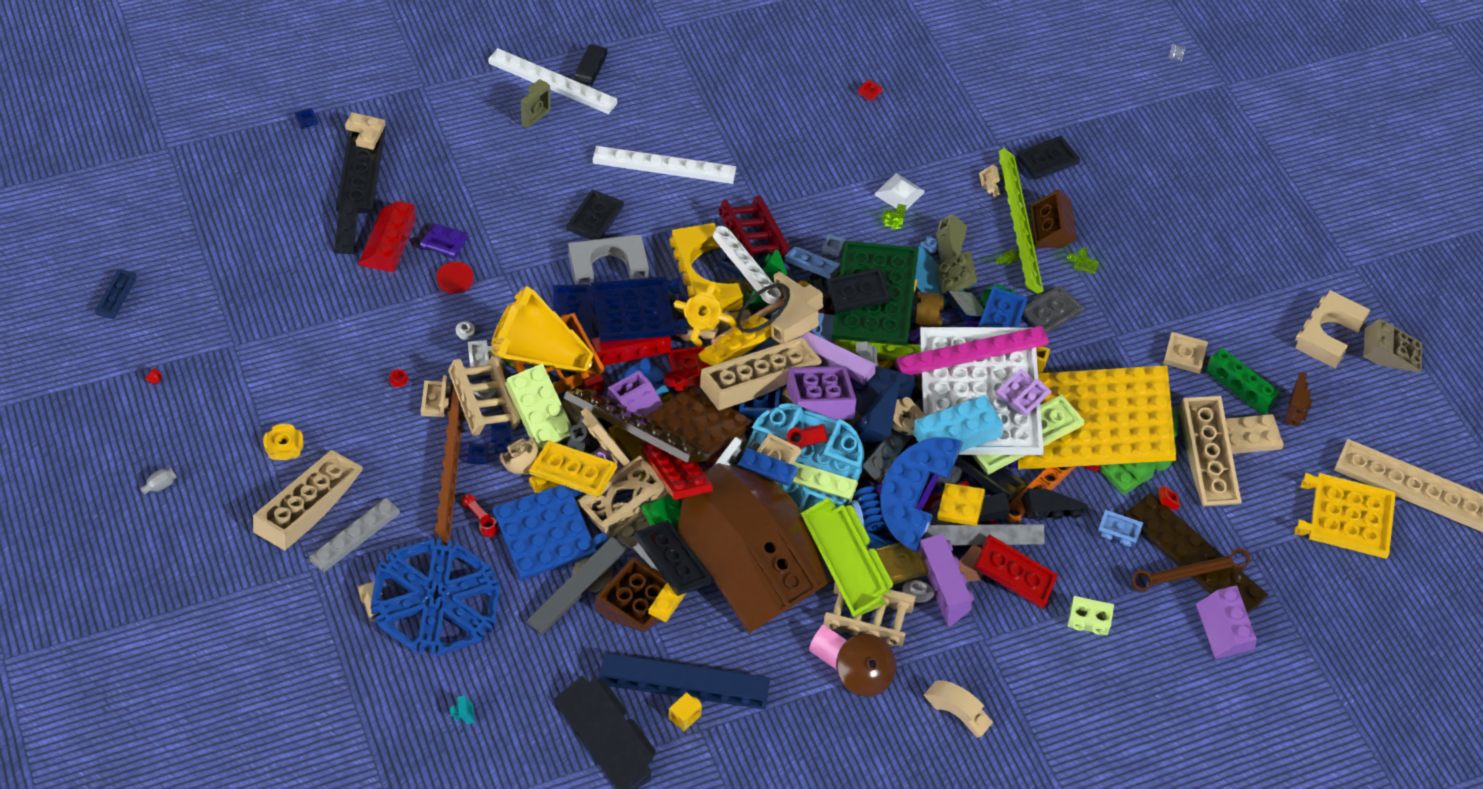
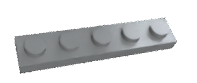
[309,498,400,573]

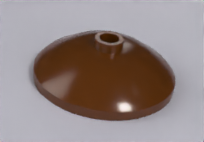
[836,634,896,697]

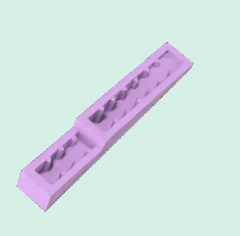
[797,332,875,385]

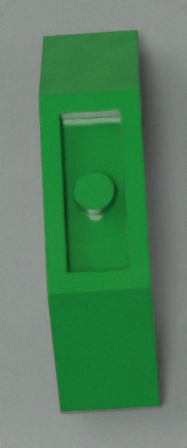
[743,249,787,311]

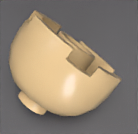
[499,437,540,475]

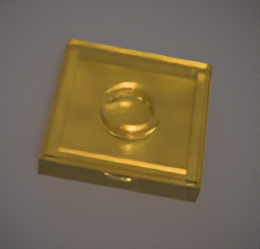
[876,542,928,585]

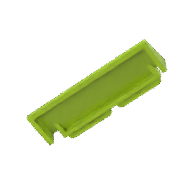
[801,497,893,618]

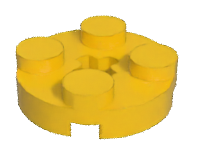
[263,424,304,460]

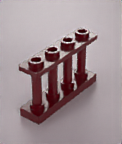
[718,196,790,260]

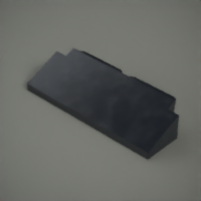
[554,676,656,789]

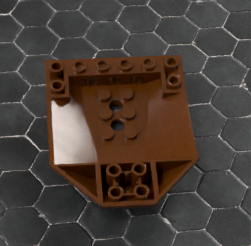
[677,463,834,634]

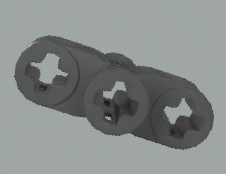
[566,413,603,453]

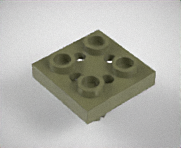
[936,250,978,297]

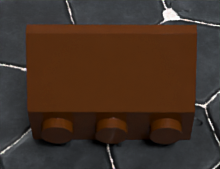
[1030,189,1077,248]

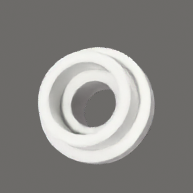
[456,322,475,340]

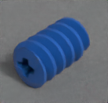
[853,486,886,532]

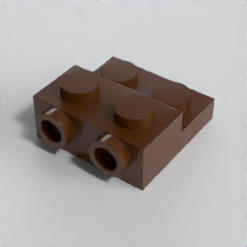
[1284,372,1313,427]

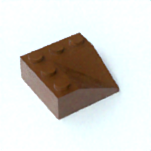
[595,557,682,632]

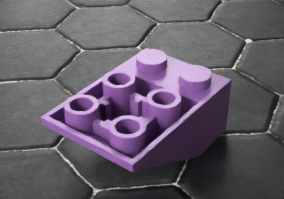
[607,370,663,440]

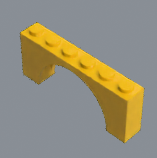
[669,223,743,316]

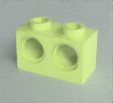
[1067,596,1114,635]

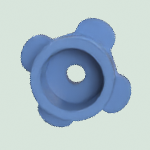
[920,236,938,255]

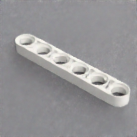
[713,226,781,304]

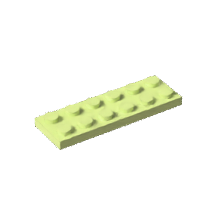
[972,395,1085,475]

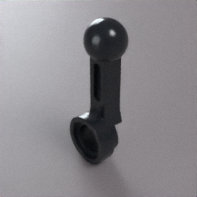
[805,273,832,310]

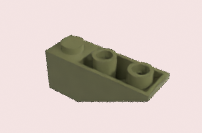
[936,214,968,267]

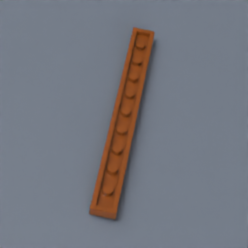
[435,381,464,542]

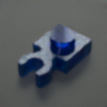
[491,422,511,454]

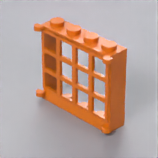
[511,313,604,395]

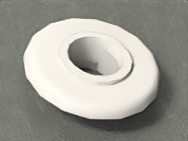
[902,580,934,603]

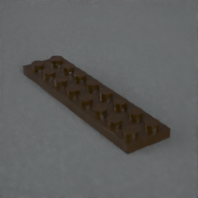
[564,388,711,463]
[1123,492,1269,614]

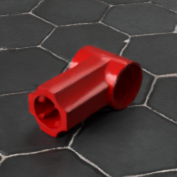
[787,424,828,450]

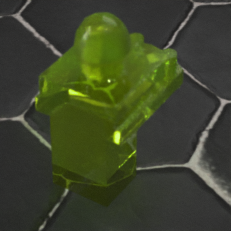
[881,204,907,230]
[1067,247,1099,274]

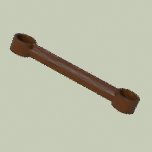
[1131,548,1250,593]

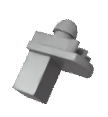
[856,341,878,366]

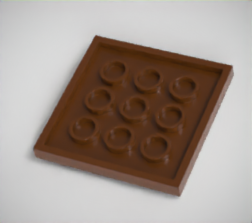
[644,386,753,456]

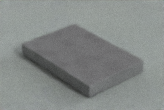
[1022,285,1085,335]

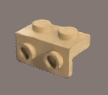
[421,375,451,417]

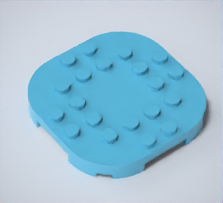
[734,404,865,512]

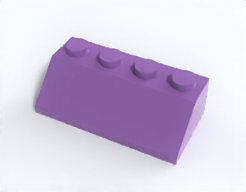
[920,533,974,627]

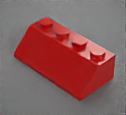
[359,201,416,273]

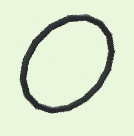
[736,283,790,333]

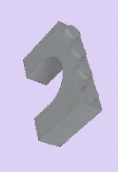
[568,234,649,289]

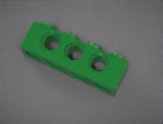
[1206,347,1281,415]

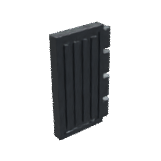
[954,455,1027,501]

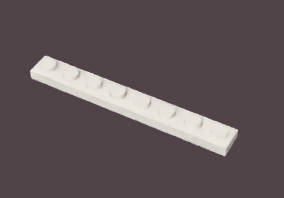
[489,48,617,114]
[593,146,736,184]

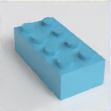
[913,395,1003,453]

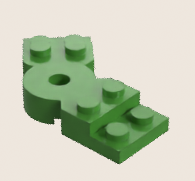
[1099,408,1178,495]

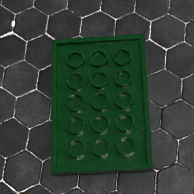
[832,241,919,346]

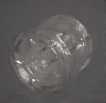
[1168,43,1186,62]

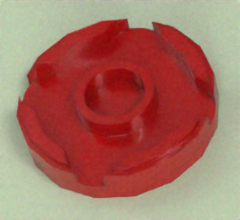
[436,261,474,294]

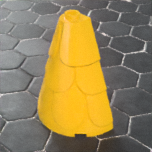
[491,286,594,372]

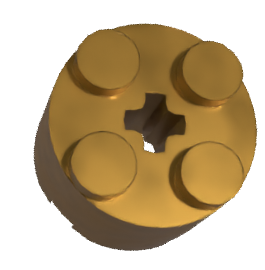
[915,292,944,329]

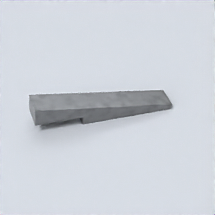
[924,524,1045,546]

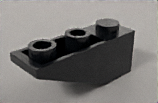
[1022,489,1088,521]

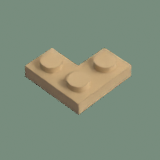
[345,112,386,150]

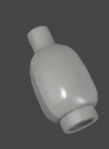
[140,467,177,495]

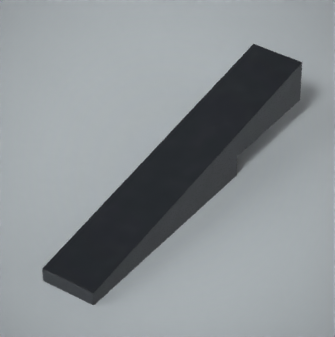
[889,492,1010,539]

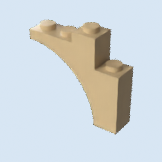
[771,271,823,344]

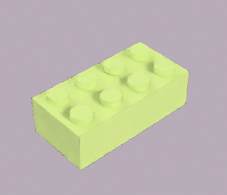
[505,363,575,452]

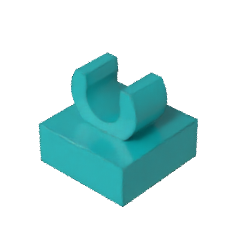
[449,695,475,725]

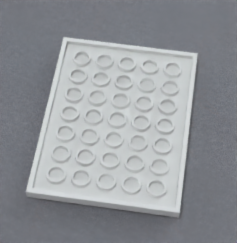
[920,327,1043,455]

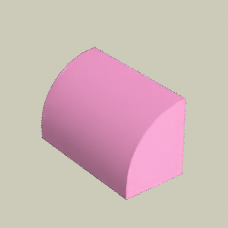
[809,624,847,670]

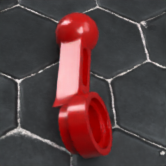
[461,494,500,537]

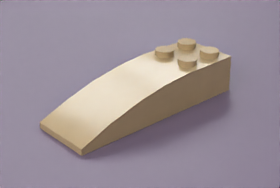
[700,337,822,410]
[1178,396,1242,507]
[253,450,363,550]

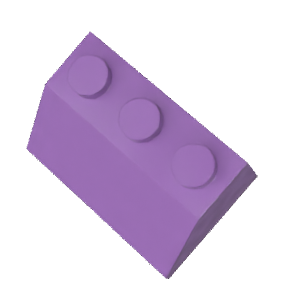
[1196,585,1257,659]

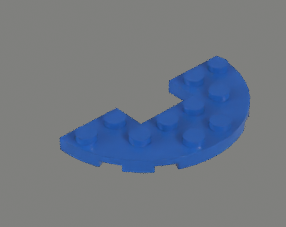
[880,437,963,553]

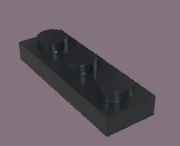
[334,202,359,254]

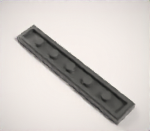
[527,537,627,636]

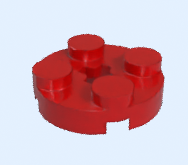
[664,368,701,391]

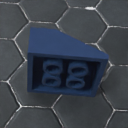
[851,366,915,430]

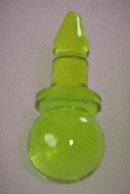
[995,249,1020,264]

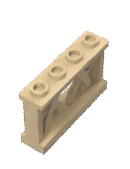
[578,456,670,539]

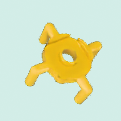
[674,282,737,347]

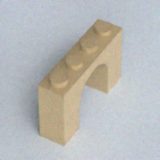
[1295,290,1370,369]

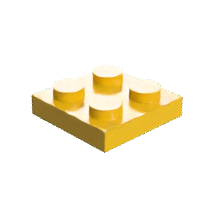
[937,483,985,526]

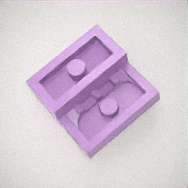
[995,368,1052,416]

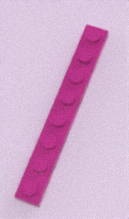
[896,326,1049,375]

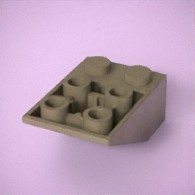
[1363,318,1422,373]

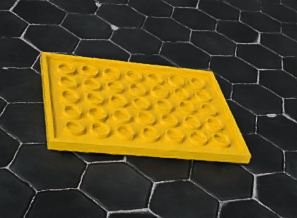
[1018,365,1176,470]

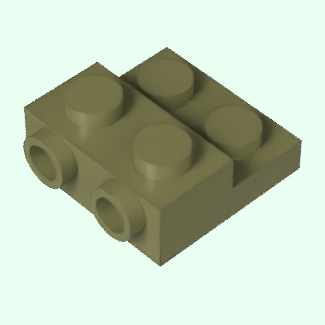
[521,79,551,129]

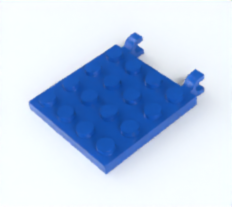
[492,485,608,581]

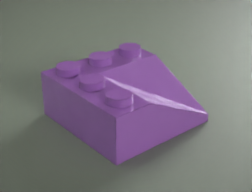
[787,366,856,420]

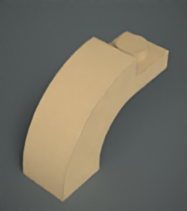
[924,680,993,738]

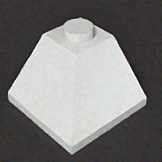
[875,173,925,213]

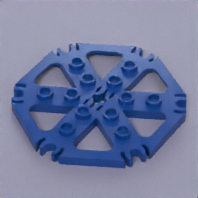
[370,538,500,656]

